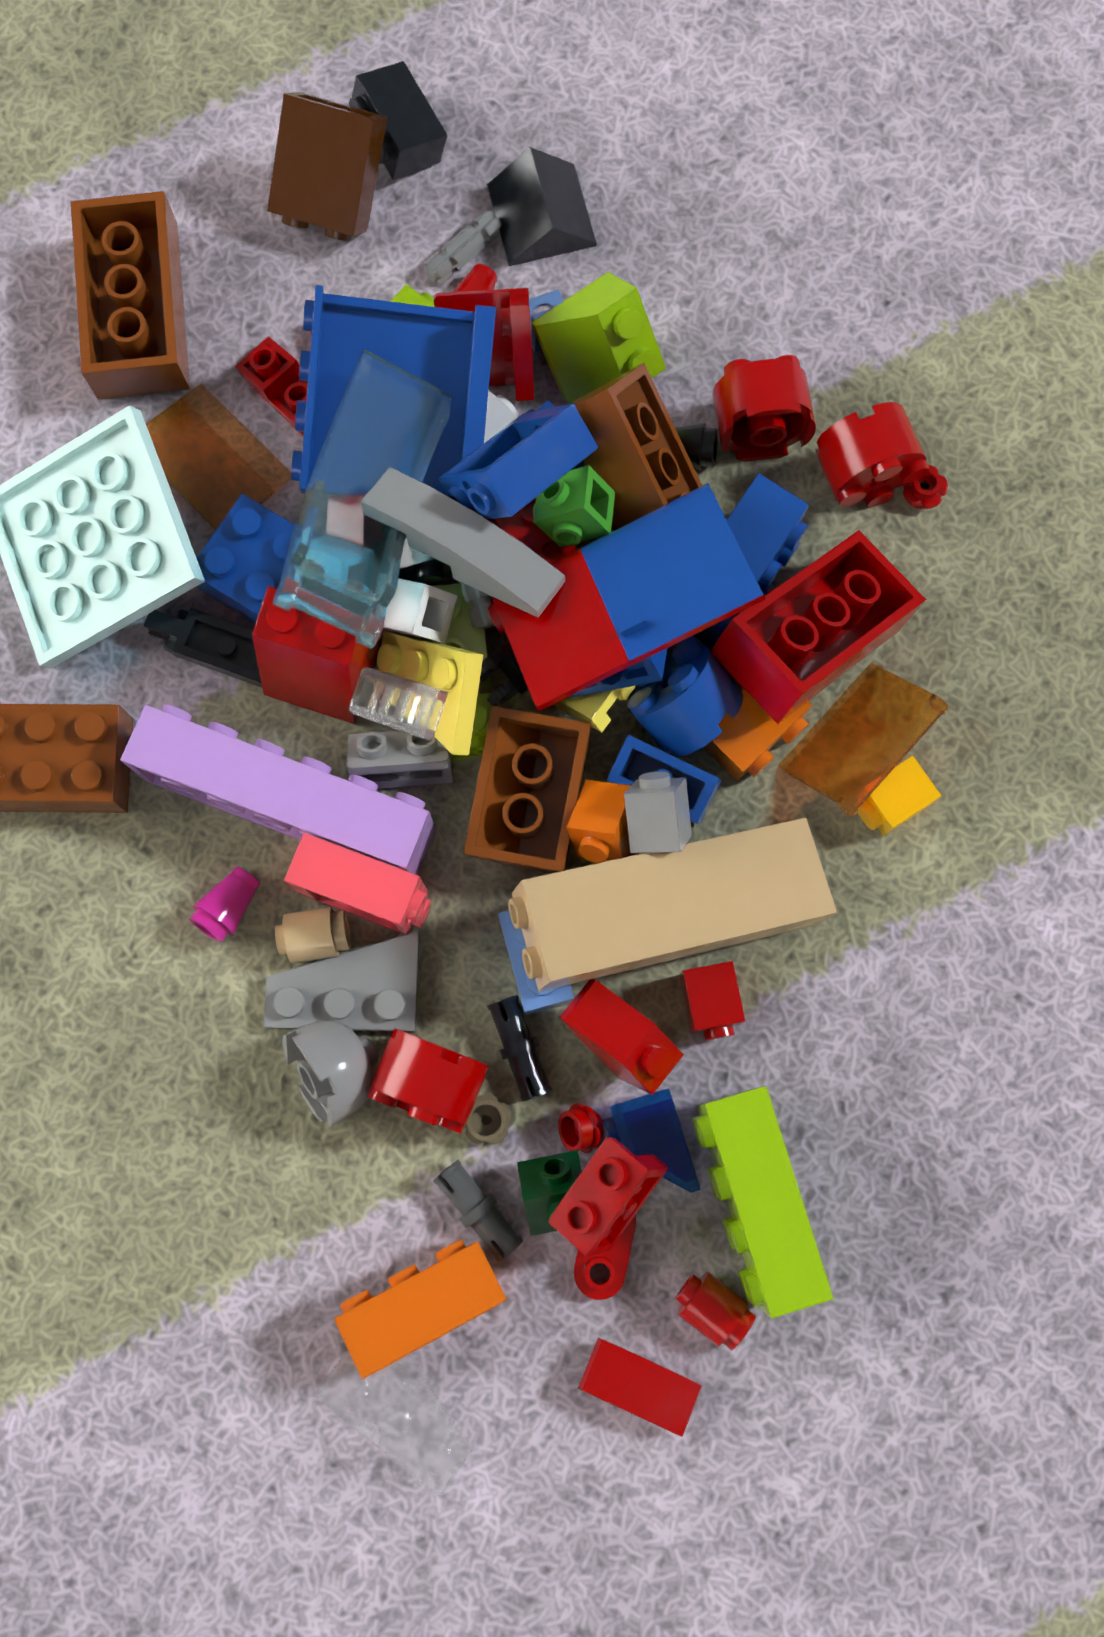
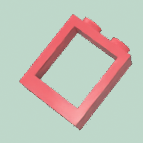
[284,833,432,935]

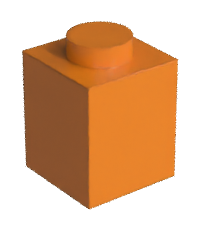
[567,780,631,863]

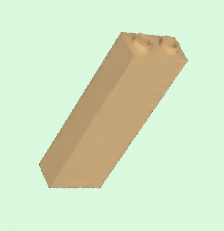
[508,818,837,992]

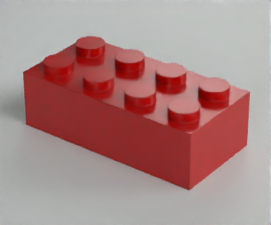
[710,530,926,724]

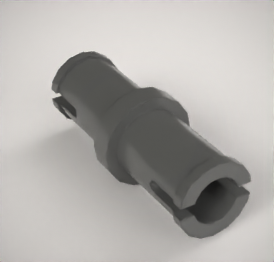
[433,1159,524,1262]

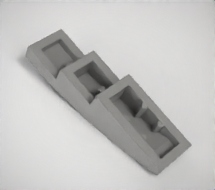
[361,467,565,617]

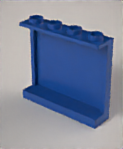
[291,285,496,497]

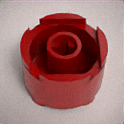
[712,355,816,462]
[815,402,930,508]
[367,1028,489,1133]

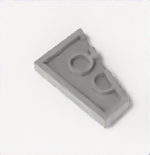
[264,931,420,1032]

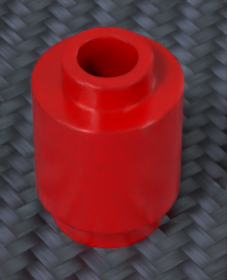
[675,1271,756,1350]

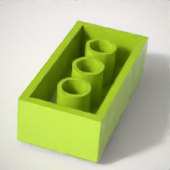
[691,1086,834,1319]

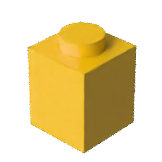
[855,755,942,837]

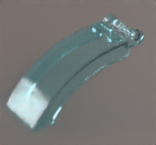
[273,349,452,649]

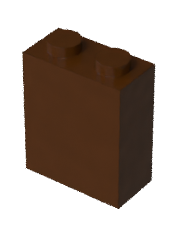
[267,92,387,241]

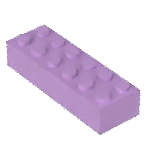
[120,704,437,875]

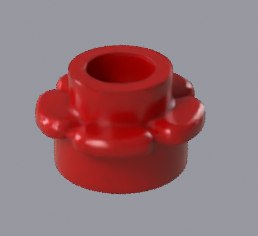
[901,464,948,509]
[558,1103,604,1153]

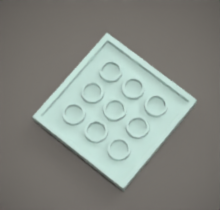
[0,405,205,669]

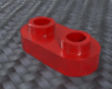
[574,1215,636,1300]

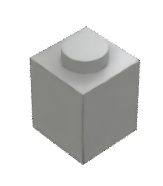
[624,771,692,853]

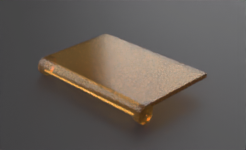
[146,383,291,530]
[778,663,949,817]

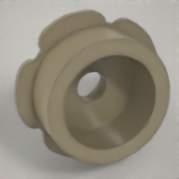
[465,1094,512,1145]

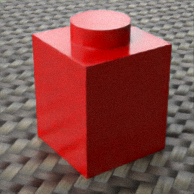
[679,961,745,1041]

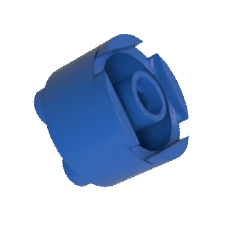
[627,637,743,756]

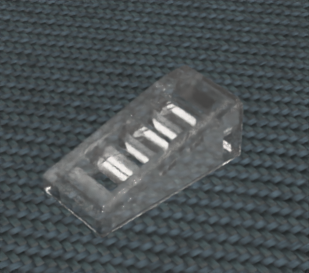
[349,667,448,741]

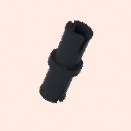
[487,995,552,1102]

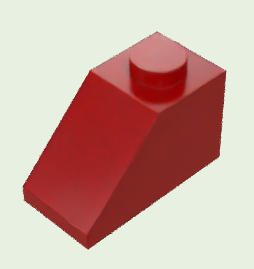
[559,979,684,1095]

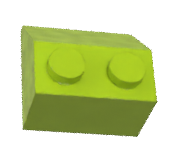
[531,272,666,404]

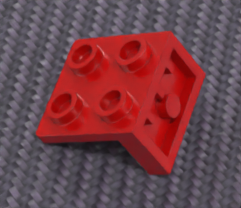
[434,288,535,401]

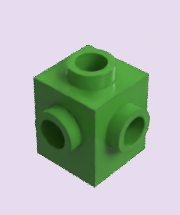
[533,465,615,547]

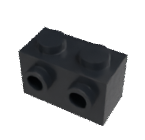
[349,61,448,180]

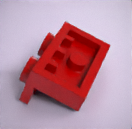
[549,1137,669,1257]

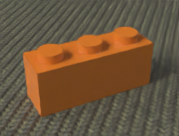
[334,1239,507,1380]

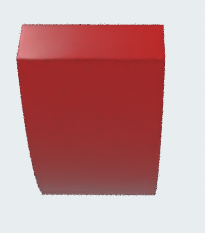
[234,336,308,437]
[577,1338,702,1437]

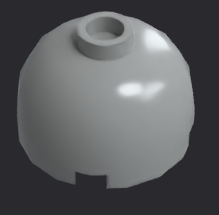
[282,1021,378,1127]

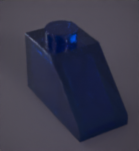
[602,1088,701,1193]

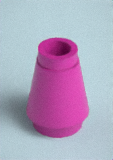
[189,867,260,943]

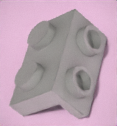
[347,728,453,789]

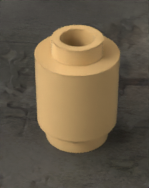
[275,907,351,963]

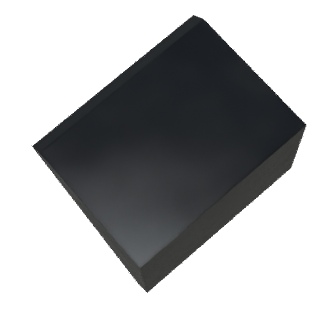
[487,147,597,266]

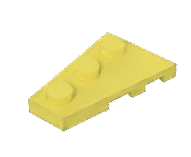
[377,631,484,755]

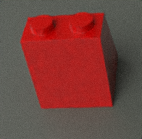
[252,586,384,724]

